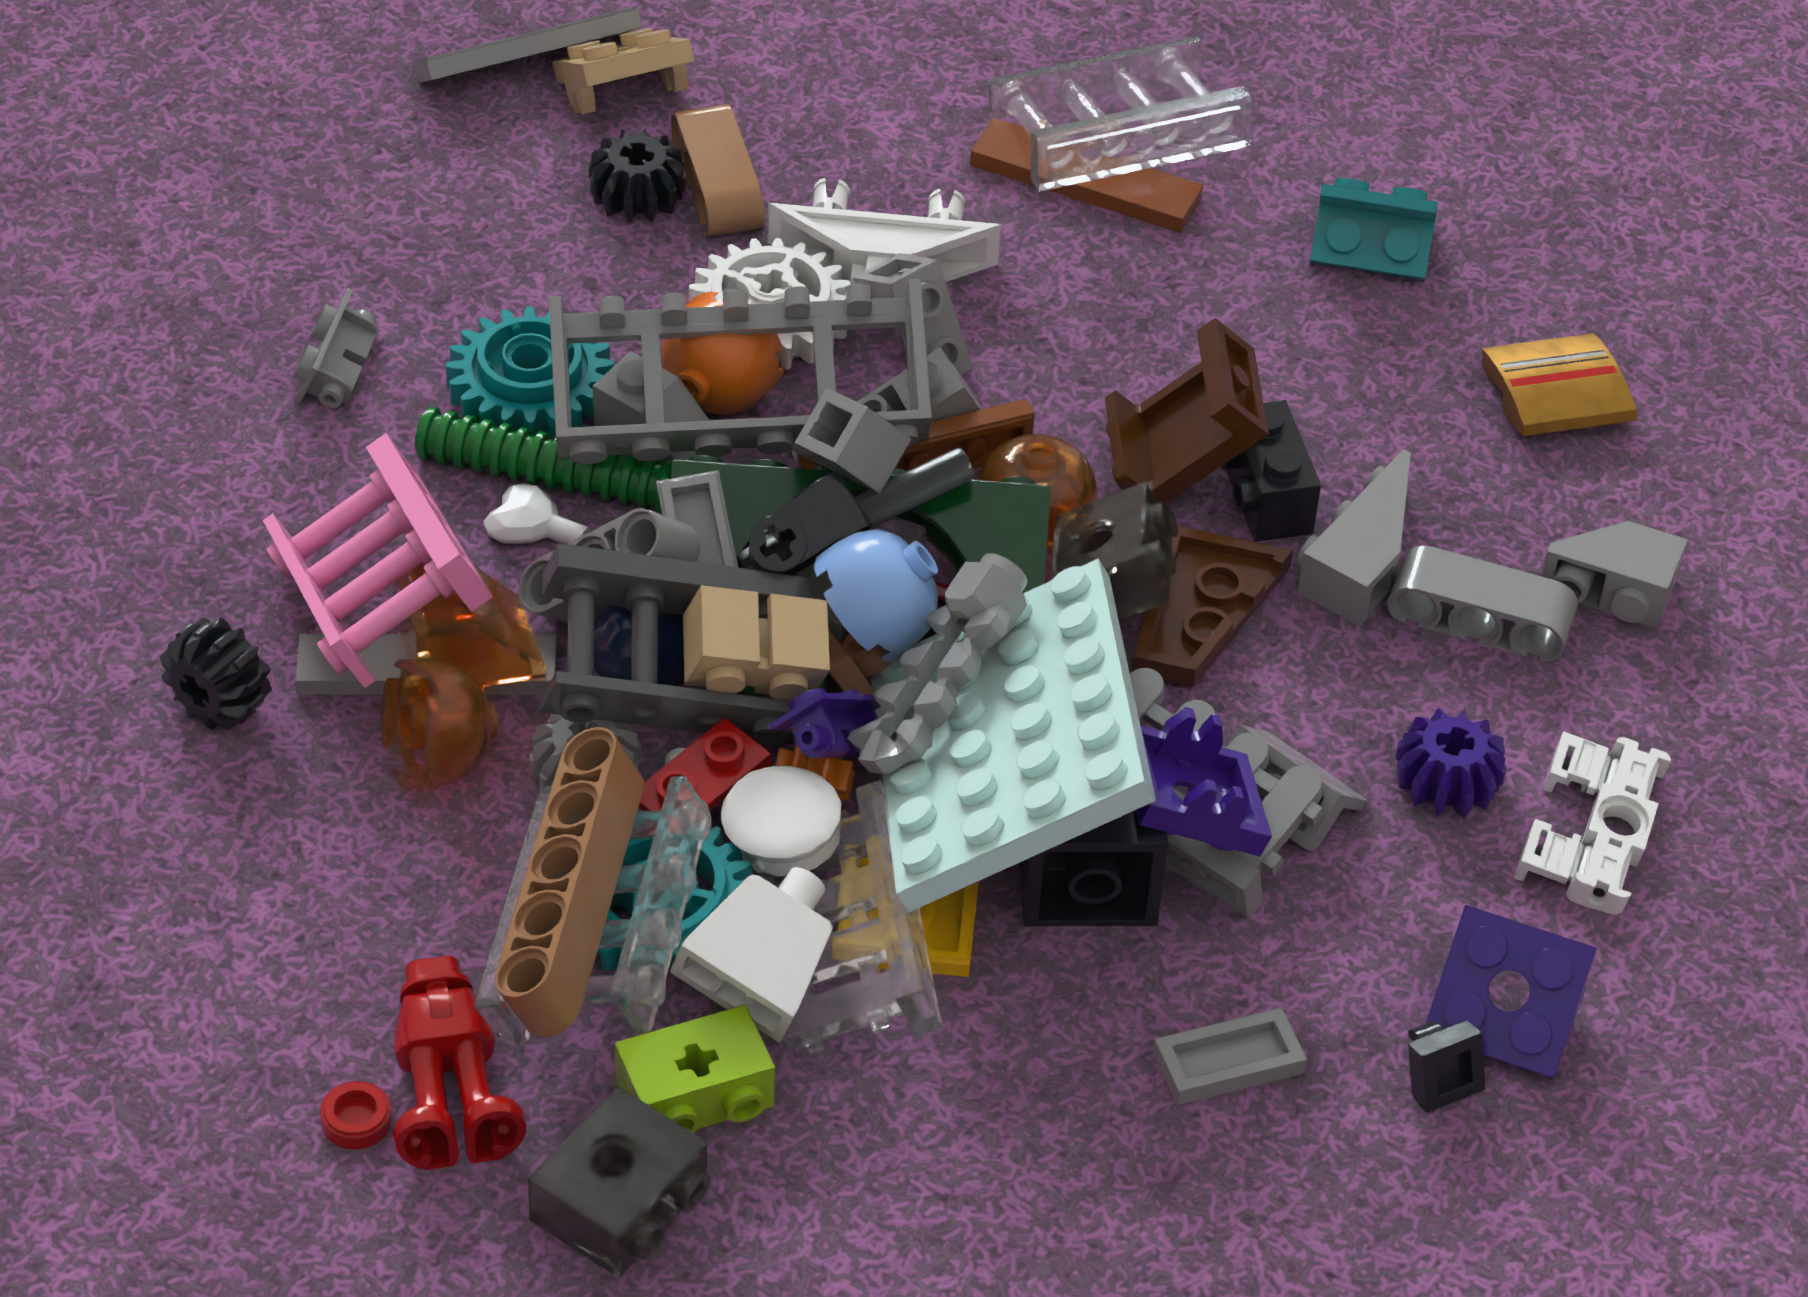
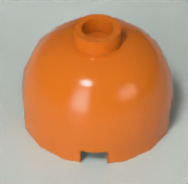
[661,292,785,416]

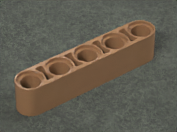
[494,727,644,1038]

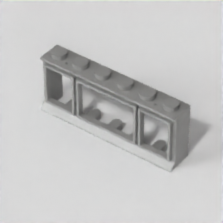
[549,278,932,464]

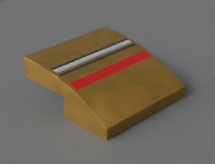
[1482,333,1637,436]

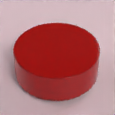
[320,1081,392,1150]

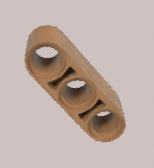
[671,104,765,238]

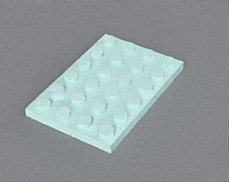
[871,558,1156,913]

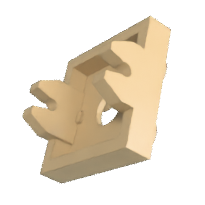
[552,28,694,115]

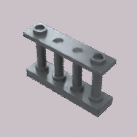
[540,543,810,746]

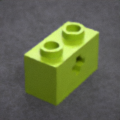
[614,1005,775,1145]

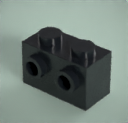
[1221,400,1321,542]

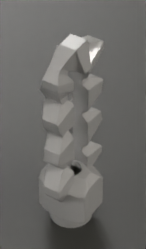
[847,553,1027,775]

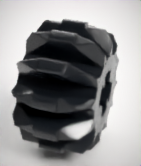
[588,129,686,223]
[160,617,272,730]

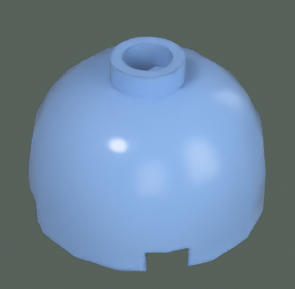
[814,529,938,662]

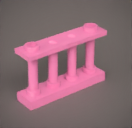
[263,433,493,688]

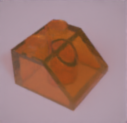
[392,563,546,696]

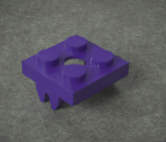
[1135,707,1272,857]
[1425,905,1597,1079]

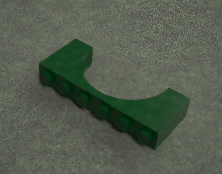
[671,455,1051,617]

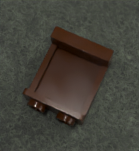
[1105,318,1269,507]

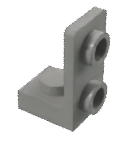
[853,253,972,375]

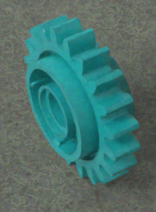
[446,306,614,439]

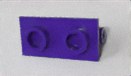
[769,688,881,758]

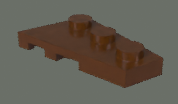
[1131,525,1293,687]

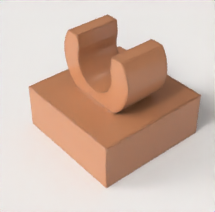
[828,630,892,695]

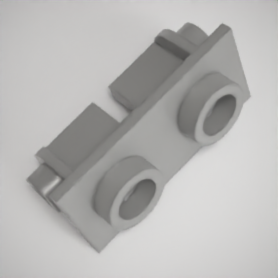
[292,288,379,408]

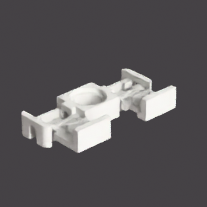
[1514,731,1671,915]

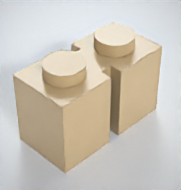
[683,585,830,701]

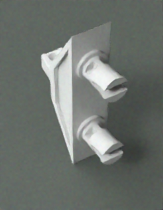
[767,178,1002,285]

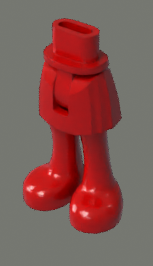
[393,956,526,1170]

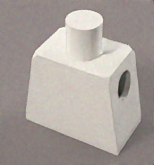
[670,867,833,1043]

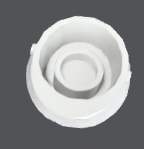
[721,766,841,876]

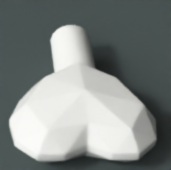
[484,483,590,544]

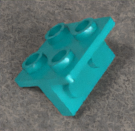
[1310,178,1438,281]

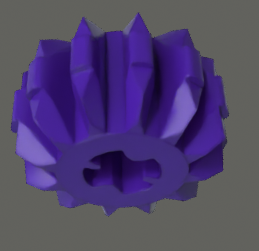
[1395,708,1507,818]

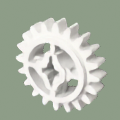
[689,238,851,370]

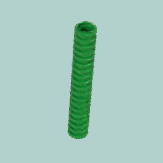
[415,406,672,514]

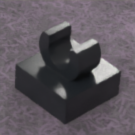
[1408,1020,1485,1113]

